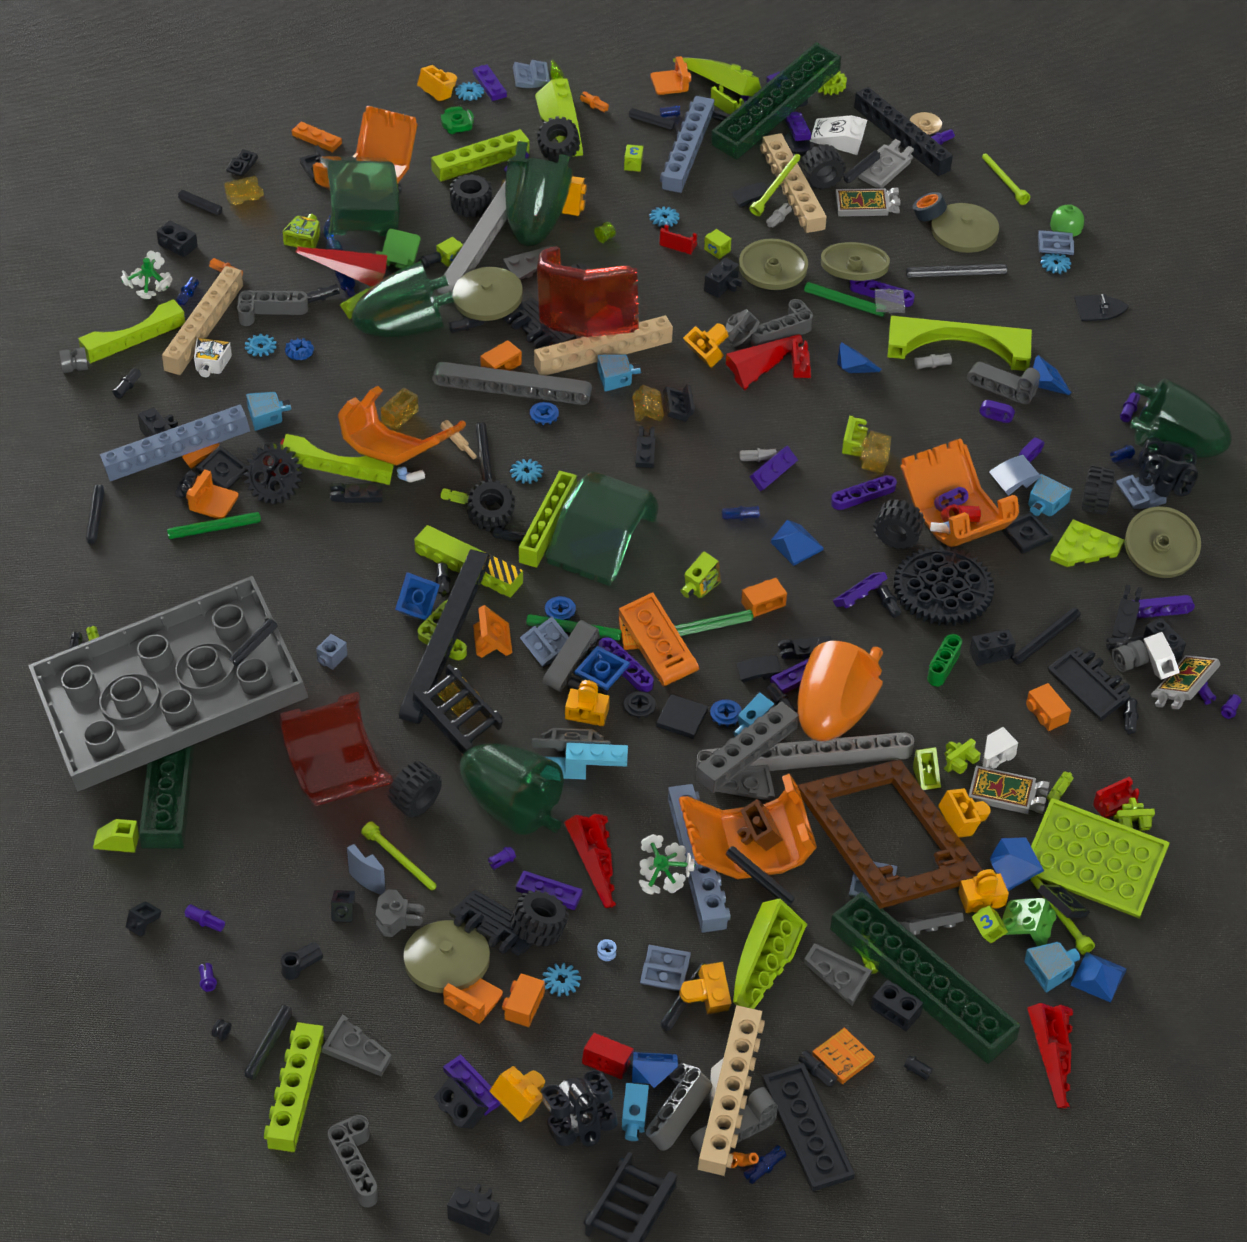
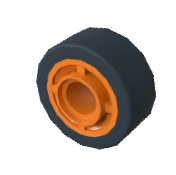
[913,192,947,221]

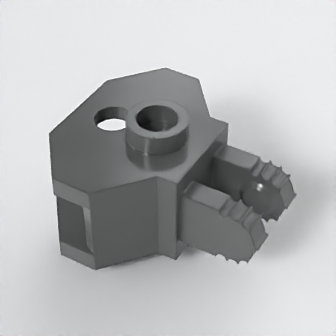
[725,309,760,347]
[375,889,425,937]

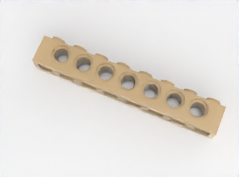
[760,133,827,233]
[162,266,243,375]
[534,315,673,376]
[698,1005,765,1176]

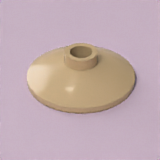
[910,112,942,134]

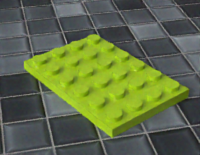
[1031,798,1170,919]

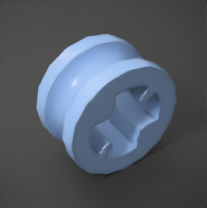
[597,939,617,961]

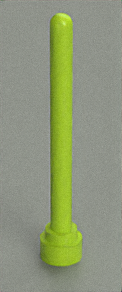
[982,153,1030,205]
[749,154,800,216]
[361,821,436,890]
[1031,876,1095,955]

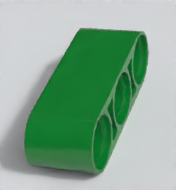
[927,634,962,686]

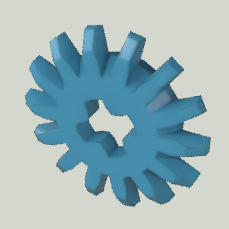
[455,82,484,101]
[649,206,680,227]
[1040,253,1071,274]
[245,334,277,357]
[510,459,543,484]
[542,963,581,997]

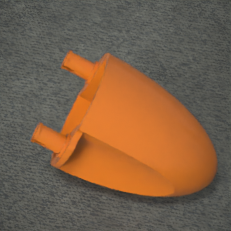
[798,641,883,741]

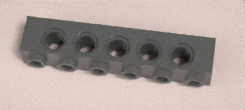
[696,702,799,793]

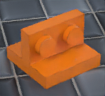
[473,605,512,658]

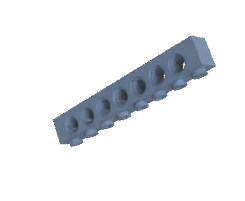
[660,96,714,193]
[100,404,250,481]
[668,784,730,933]

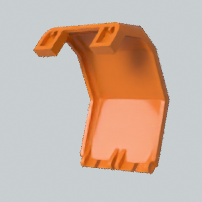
[313,106,418,203]
[338,386,466,465]
[901,439,1019,547]
[679,774,817,880]

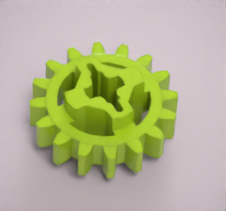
[812,68,847,95]

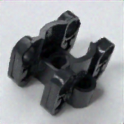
[1138,437,1198,497]
[542,1070,618,1147]

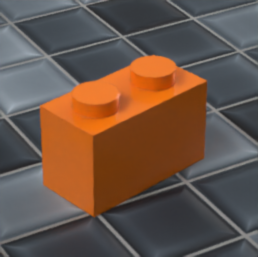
[480,340,522,371]
[741,578,787,618]
[1026,683,1071,731]
[502,973,545,1027]

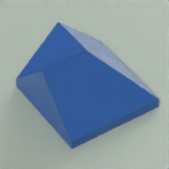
[837,342,881,373]
[1033,355,1072,395]
[771,520,824,566]
[395,573,440,620]
[575,646,630,691]
[990,838,1044,891]
[1071,952,1126,1003]
[632,1052,678,1088]

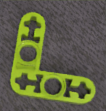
[418,600,467,660]

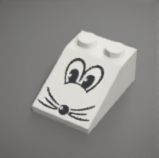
[810,115,867,155]

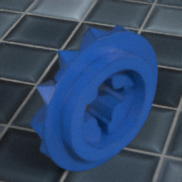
[285,337,314,360]
[530,402,559,425]
[545,596,576,621]
[710,700,742,727]

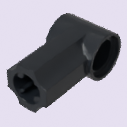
[281,942,323,980]

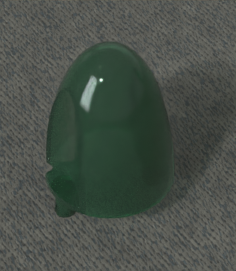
[505,141,574,247]
[352,261,454,337]
[1130,379,1232,459]
[460,743,564,835]

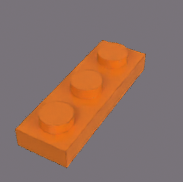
[292,122,342,152]

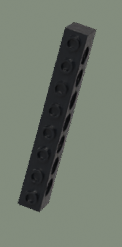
[854,87,953,176]

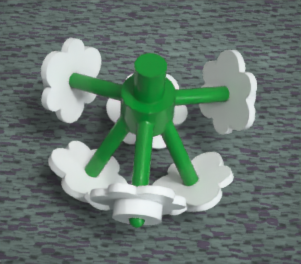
[121,251,172,299]
[639,834,696,894]

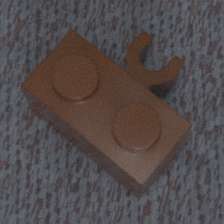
[737,799,783,851]

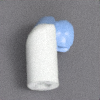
[397,466,425,482]
[930,521,950,534]

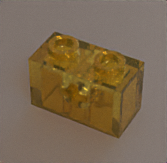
[381,388,418,431]
[860,431,892,474]

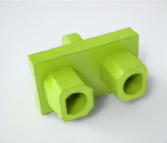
[944,738,981,774]
[1113,798,1155,831]

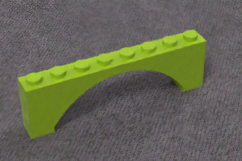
[887,316,1032,371]

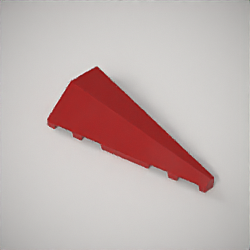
[296,246,387,289]
[726,334,803,390]
[564,814,616,908]
[1027,1003,1073,1108]

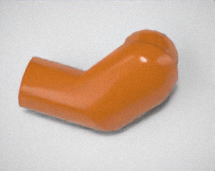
[731,1152,759,1168]

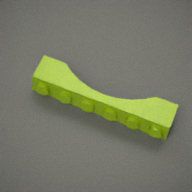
[78,299,185,363]
[280,434,394,485]

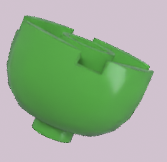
[1050,205,1084,237]

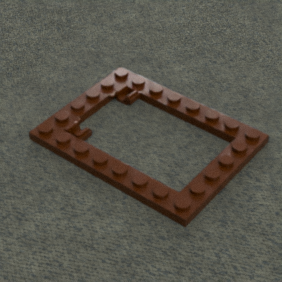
[798,759,983,909]

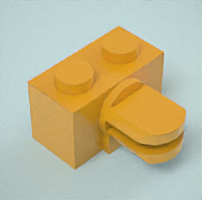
[417,65,457,101]
[559,175,587,216]
[683,323,729,368]
[565,680,609,726]
[938,788,991,837]
[958,869,1009,913]
[680,962,732,1014]
[489,1066,545,1122]

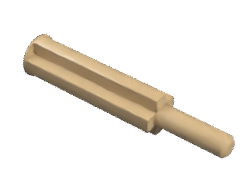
[440,420,477,459]

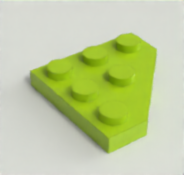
[1050,519,1125,567]

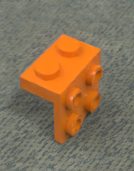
[651,56,691,95]
[186,469,239,519]
[443,978,503,1024]

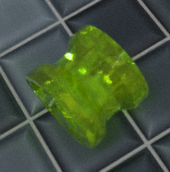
[594,222,616,243]

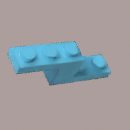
[525,743,628,780]

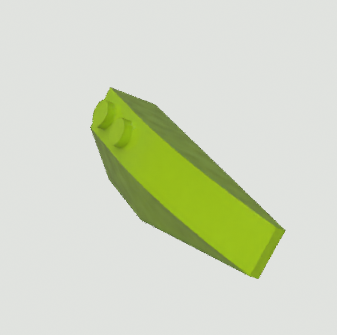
[673,58,763,97]
[535,78,583,156]
[733,899,807,1009]

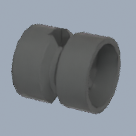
[59,347,88,374]
[1112,640,1149,672]

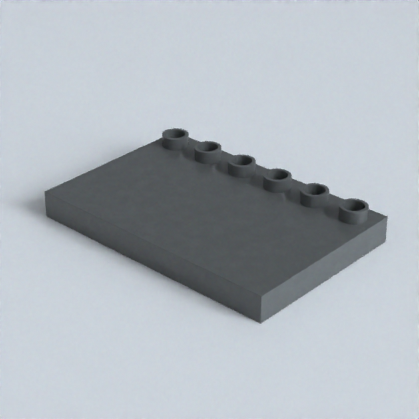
[28,576,308,792]

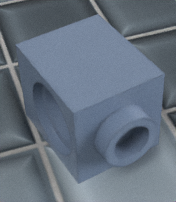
[316,634,347,670]

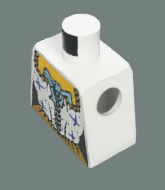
[194,338,232,377]

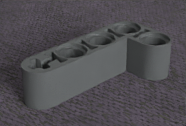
[237,290,309,326]
[751,299,813,347]
[967,362,1040,404]
[543,620,600,692]
[646,1063,712,1151]
[690,1087,778,1154]
[328,1115,378,1207]

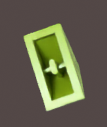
[913,747,941,790]

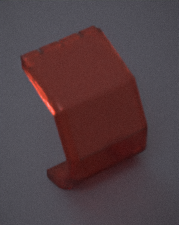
[537,246,639,338]
[279,692,393,806]

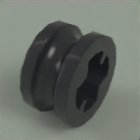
[211,1018,232,1041]

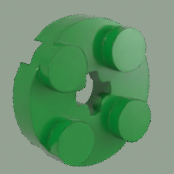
[441,106,474,134]

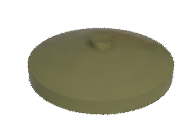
[931,203,999,253]
[739,239,808,290]
[821,242,890,281]
[453,267,523,321]
[1125,507,1201,578]
[404,920,490,993]

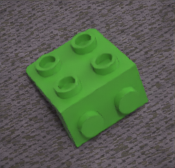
[376,229,421,270]
[1002,898,1056,946]

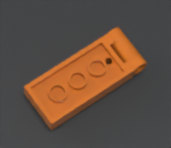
[619,592,699,687]

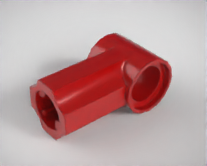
[941,504,981,523]

